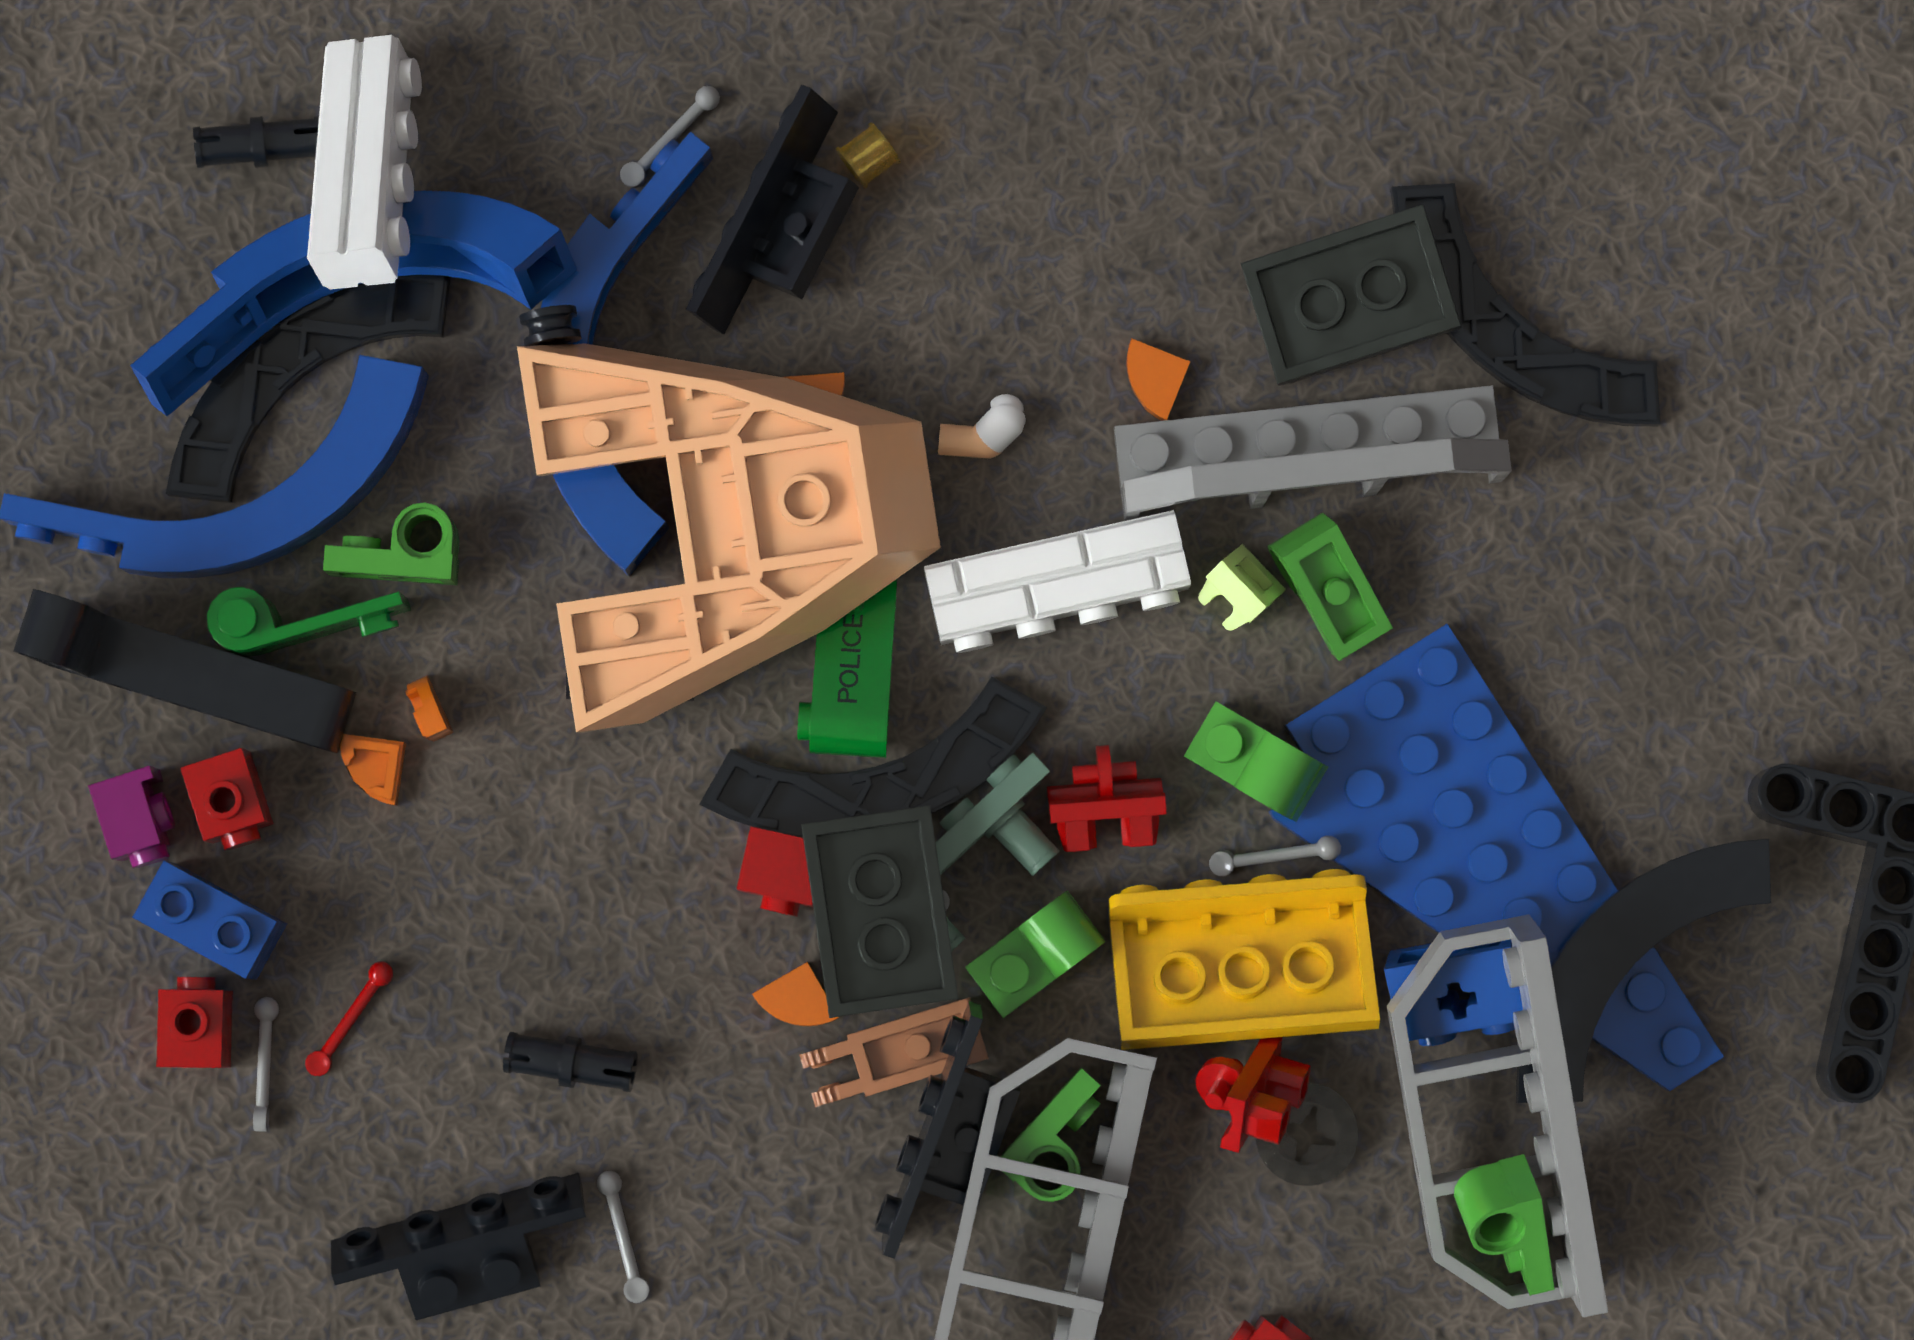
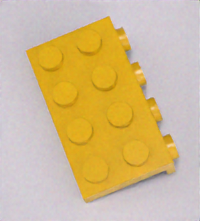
[1109,869,1380,1050]

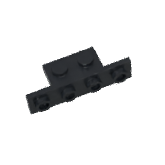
[686,84,859,335]
[874,1001,1021,1259]
[331,1173,586,1320]

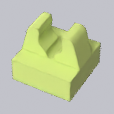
[1198,544,1286,630]

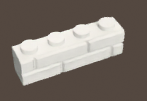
[307,35,422,290]
[924,510,1191,653]

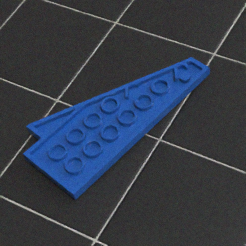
[1268,624,1724,1091]

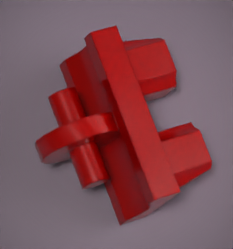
[1047,745,1167,852]
[1195,1037,1311,1153]

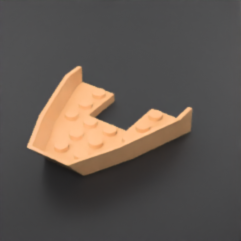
[517,343,941,733]

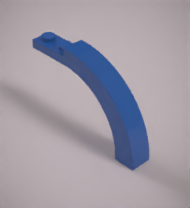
[541,132,713,577]
[130,191,577,416]
[0,355,429,578]

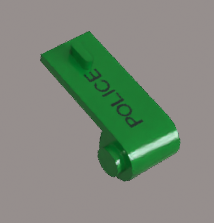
[797,579,897,758]
[207,587,411,657]

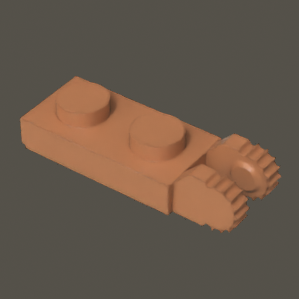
[800,997,989,1107]

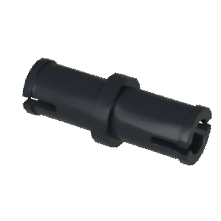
[193,116,319,168]
[503,1032,638,1092]

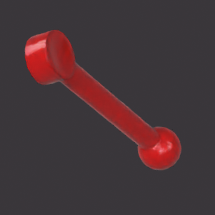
[305,961,393,1076]

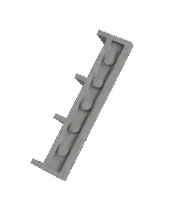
[1114,385,1512,521]
[1387,914,1608,1317]
[934,1038,1157,1340]

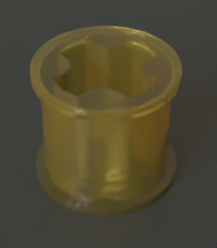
[835,122,901,189]

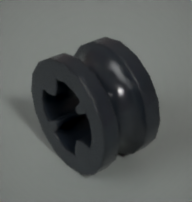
[519,305,582,346]

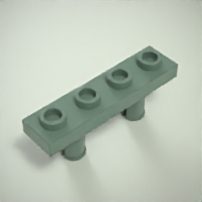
[935,753,1060,952]

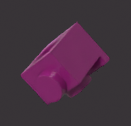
[88,766,175,869]

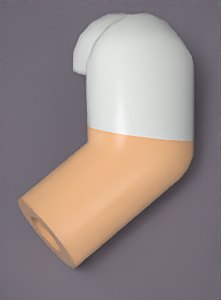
[938,394,1026,459]

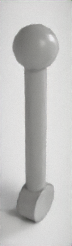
[620,86,720,188]
[1209,835,1341,876]
[253,997,279,1132]
[597,1171,650,1303]

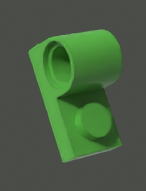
[323,502,459,585]
[1268,513,1393,661]
[1184,701,1328,822]
[965,890,1106,1018]
[1000,1068,1101,1202]
[1454,1154,1555,1296]

